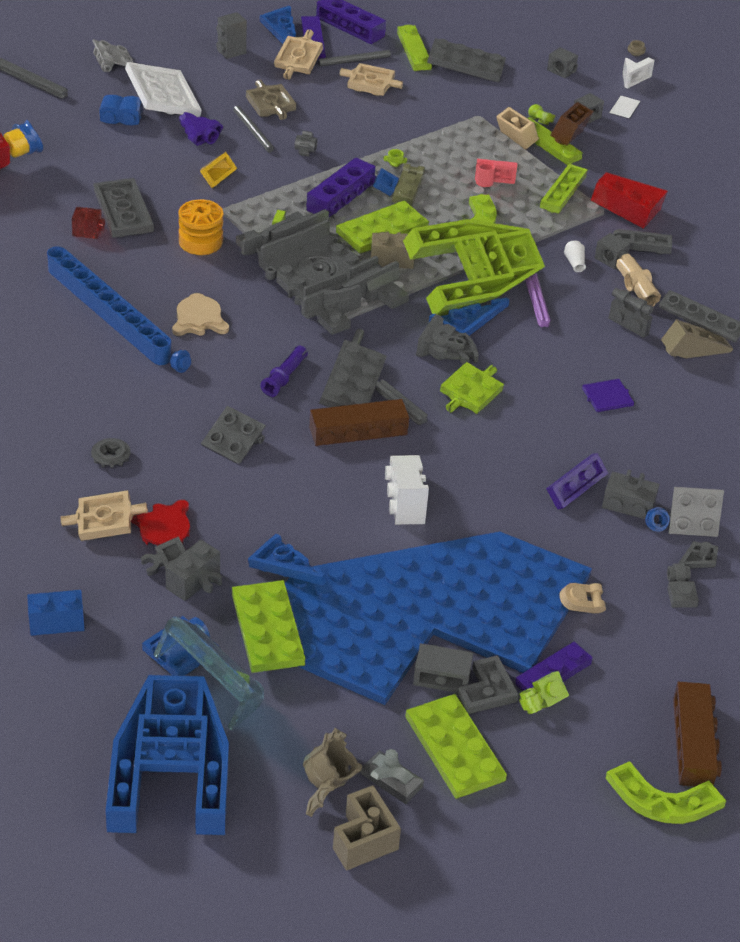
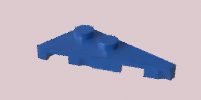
[260,5,296,44]
[429,297,510,336]
[248,534,327,586]

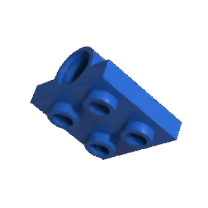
[142,616,219,676]

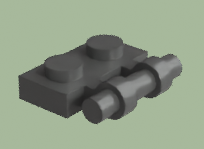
[608,288,653,338]

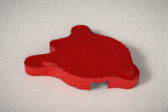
[131,500,190,546]

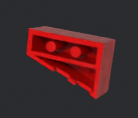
[591,172,668,229]

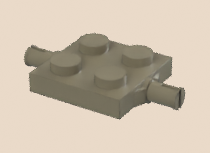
[246,79,296,120]

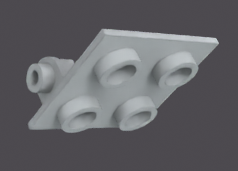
[92,39,134,72]
[668,487,724,537]

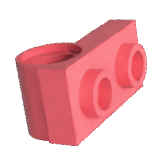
[475,159,517,187]

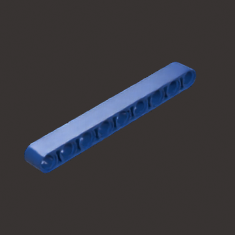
[47,246,172,365]

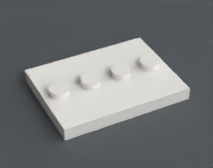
[125,62,202,117]

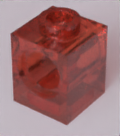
[72,207,105,239]

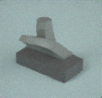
[361,749,424,804]

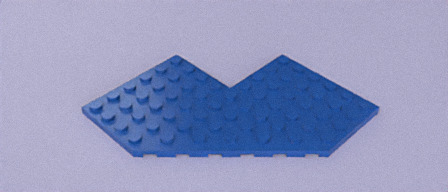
[243,532,592,705]

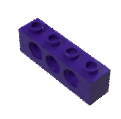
[316,0,386,44]
[306,157,376,217]

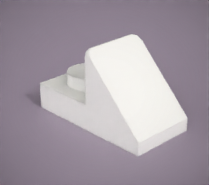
[623,57,654,89]

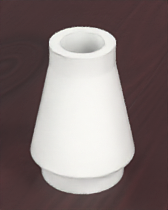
[564,241,586,272]

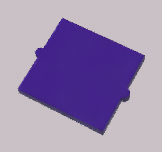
[582,379,634,412]

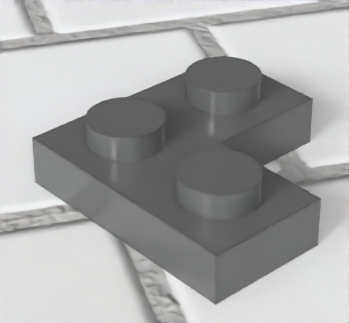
[457,655,519,714]

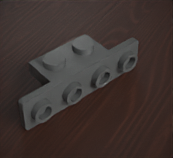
[659,290,740,342]

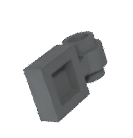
[667,564,699,608]

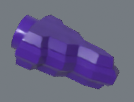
[179,112,223,146]

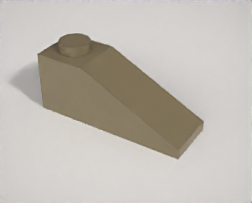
[661,319,733,359]

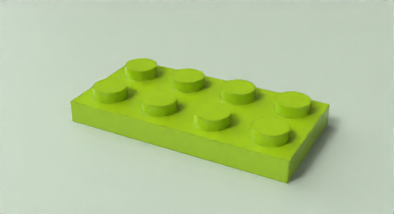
[336,201,429,254]
[232,580,305,673]
[405,694,507,799]

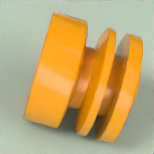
[178,199,223,255]

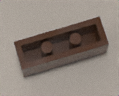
[550,102,594,146]

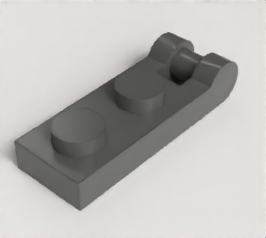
[613,229,672,254]

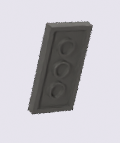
[427,38,506,83]
[93,178,154,238]
[319,340,387,407]

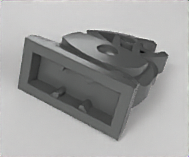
[416,314,479,365]

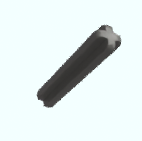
[375,379,428,425]

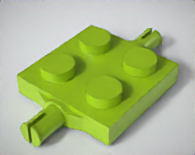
[440,362,504,414]

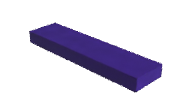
[301,16,326,60]

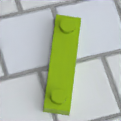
[397,25,432,71]
[528,117,583,165]
[540,164,588,214]

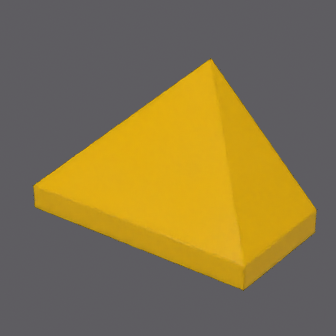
[200,152,237,188]

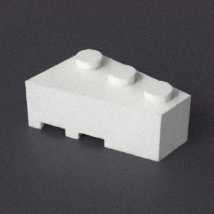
[385,455,429,525]

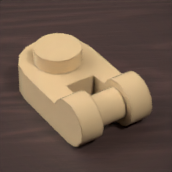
[560,583,606,613]

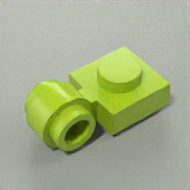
[519,671,569,714]

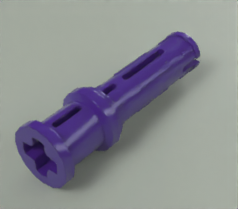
[260,345,308,397]

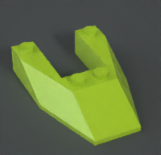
[403,219,545,316]

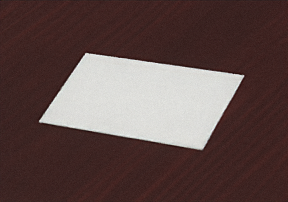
[609,96,640,118]

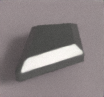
[678,541,718,568]

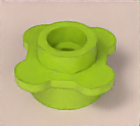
[383,149,407,167]

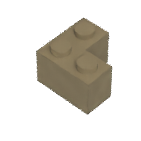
[333,785,401,871]

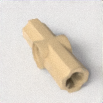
[616,254,661,307]

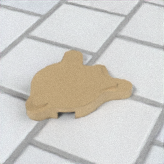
[172,293,229,336]

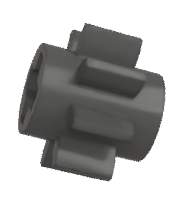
[295,131,318,157]

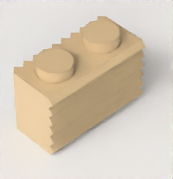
[497,107,539,149]

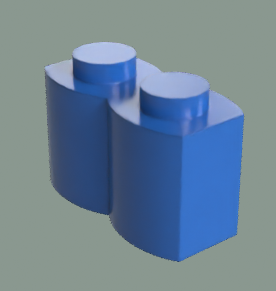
[99,95,143,125]

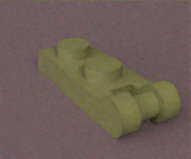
[392,163,425,206]

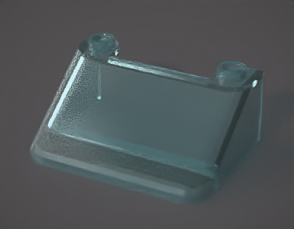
[153,617,264,731]

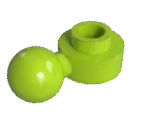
[528,104,556,125]

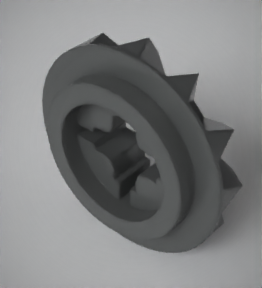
[91,438,131,468]

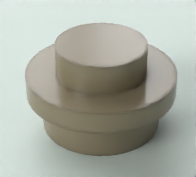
[627,40,646,56]

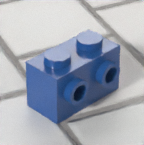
[27,590,85,636]

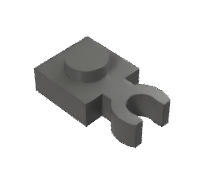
[141,537,186,576]

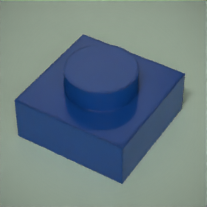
[373,168,399,196]

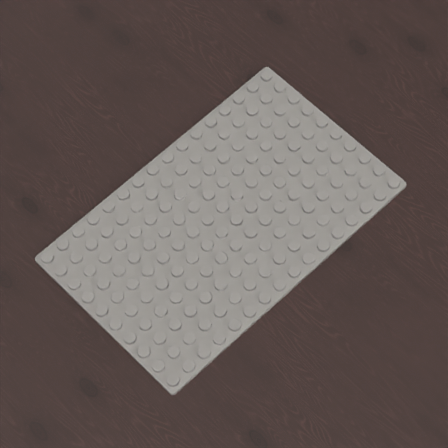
[222,116,605,319]

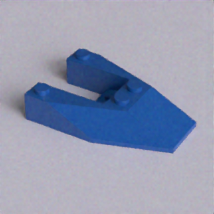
[105,675,229,835]

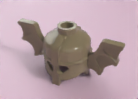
[303,728,362,817]

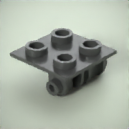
[201,406,266,465]

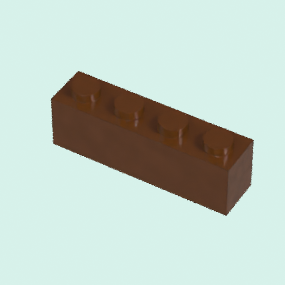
[309,399,409,446]
[673,681,722,787]

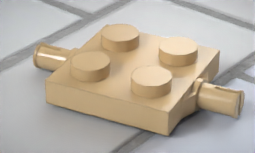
[274,29,323,80]
[340,63,403,96]
[61,490,148,541]

